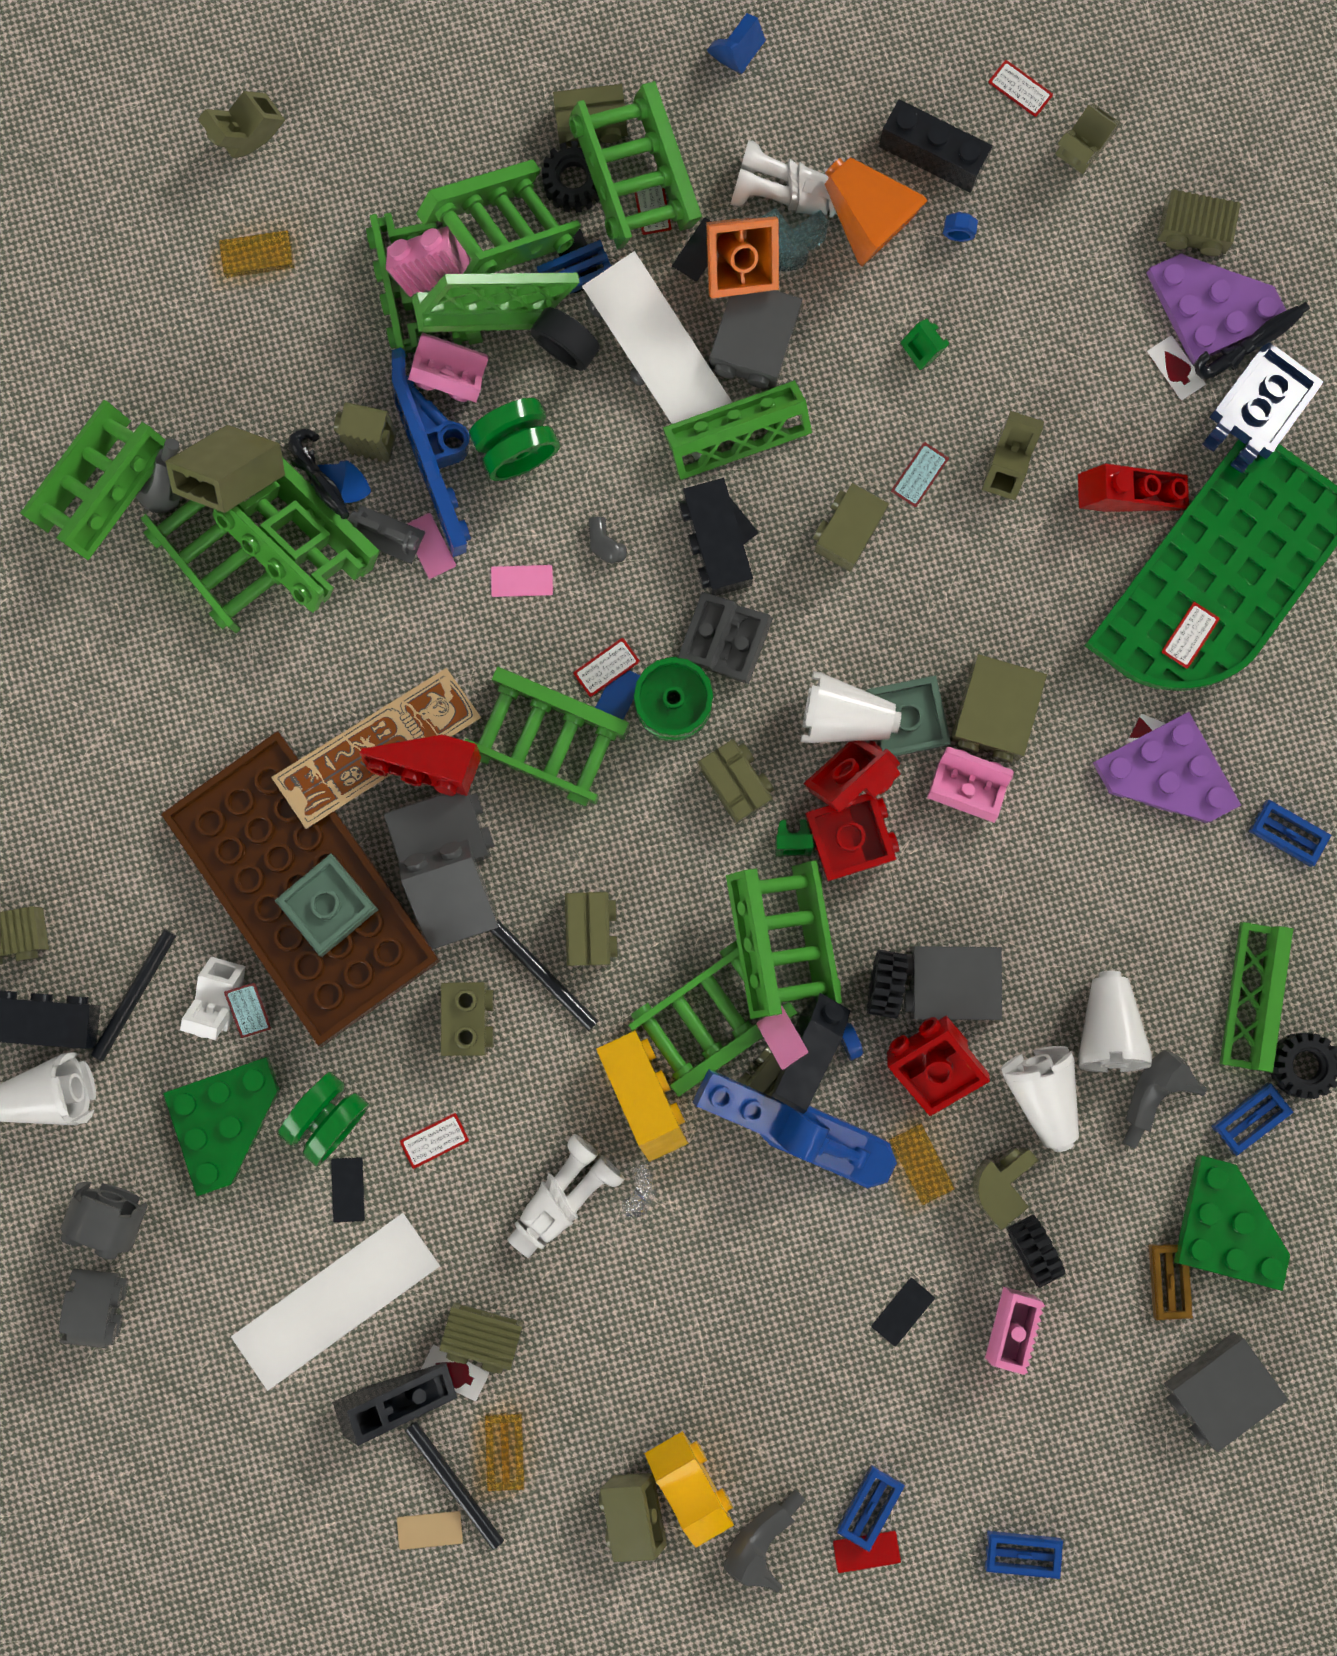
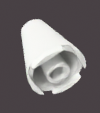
[801,671,901,743]
[1078,971,1152,1072]
[1001,1046,1079,1152]
[0,1052,96,1125]

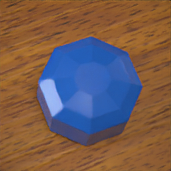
[942,212,978,242]

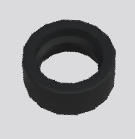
[530,307,600,371]

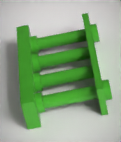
[569,81,702,250]
[416,159,581,274]
[20,400,166,560]
[140,500,281,633]
[465,666,630,807]
[726,860,842,1019]
[628,940,797,1097]

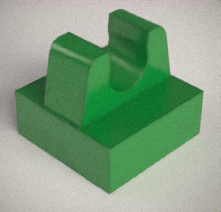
[900,319,949,370]
[775,819,813,857]

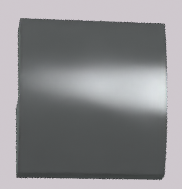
[678,592,773,684]

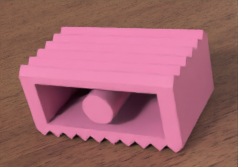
[386,226,470,297]
[985,1287,1045,1375]

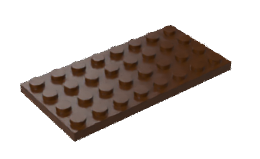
[161,731,441,1047]

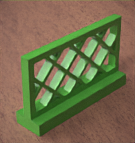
[412,273,580,332]

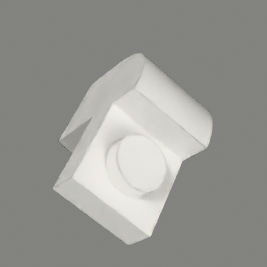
[180,957,246,1040]

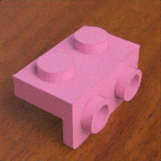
[408,333,488,403]
[927,747,1014,823]

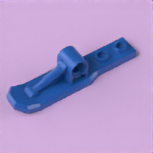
[392,347,471,557]
[692,1069,897,1189]

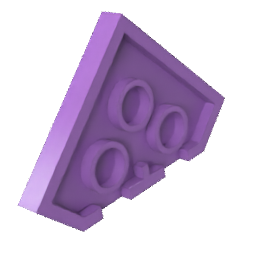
[1146,254,1286,365]
[1093,712,1241,823]

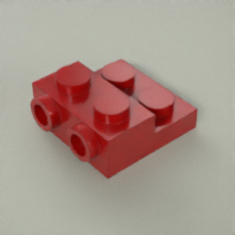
[803,740,901,812]
[805,793,900,882]
[887,1015,990,1116]

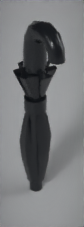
[1195,302,1310,379]
[288,428,349,519]

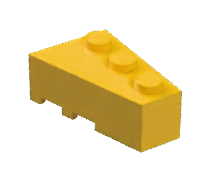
[596,1030,689,1162]

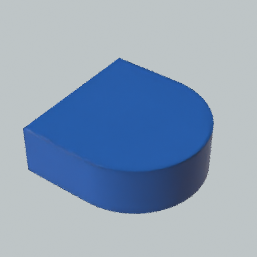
[841,1022,864,1061]

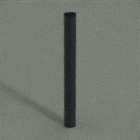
[489,920,599,1031]
[91,929,177,1061]
[404,1421,504,1550]

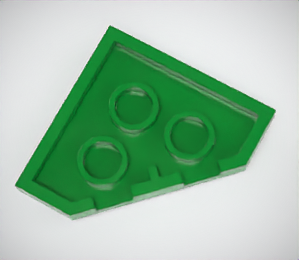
[163,1057,280,1197]
[1174,1155,1290,1291]

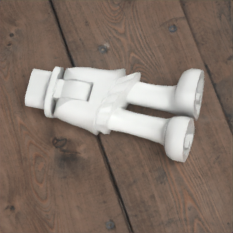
[730,140,837,218]
[507,1134,625,1258]

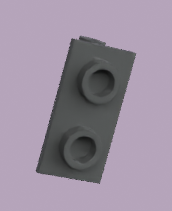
[348,505,425,564]

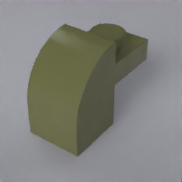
[198,91,285,158]
[1055,103,1122,174]
[982,410,1044,501]
[973,1147,1039,1230]

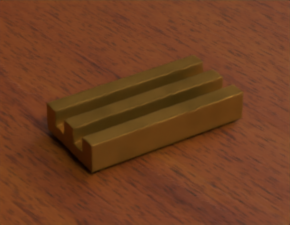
[1149,1244,1193,1320]

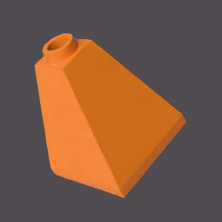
[825,157,928,267]
[706,216,779,299]

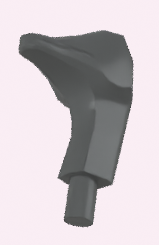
[136,438,180,514]
[1123,1050,1207,1148]
[724,1490,805,1593]

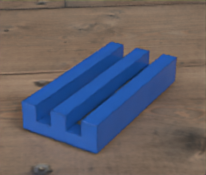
[536,240,612,295]
[1249,800,1332,867]
[1211,1083,1294,1156]
[836,1464,905,1552]
[985,1531,1063,1579]

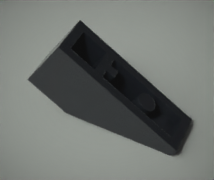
[772,993,851,1114]
[332,1363,457,1446]

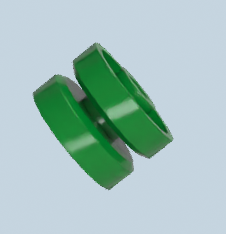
[469,398,560,481]
[634,657,713,742]
[277,1072,370,1167]

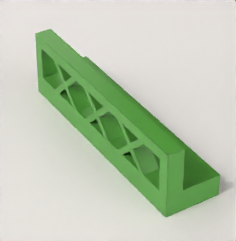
[663,380,812,480]
[1219,922,1294,1073]

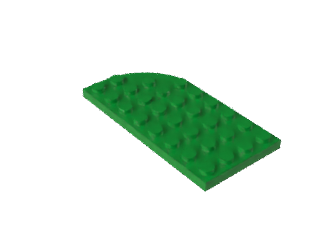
[1084,439,1337,691]

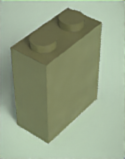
[165,424,285,513]
[950,654,1047,763]

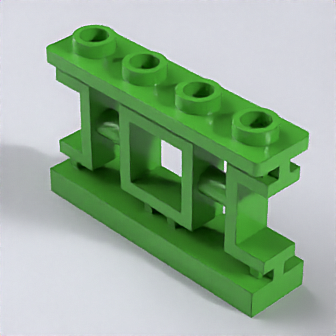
[366,213,483,358]
[212,457,380,613]

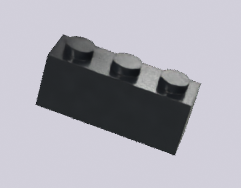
[879,99,993,193]
[678,477,753,596]
[0,990,101,1049]

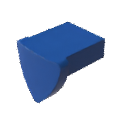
[707,13,766,74]
[311,460,371,503]

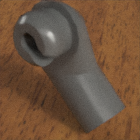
[589,517,627,564]

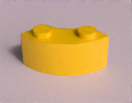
[644,1431,734,1548]

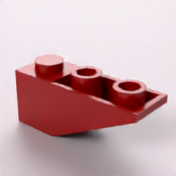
[1078,463,1189,512]
[359,734,482,796]

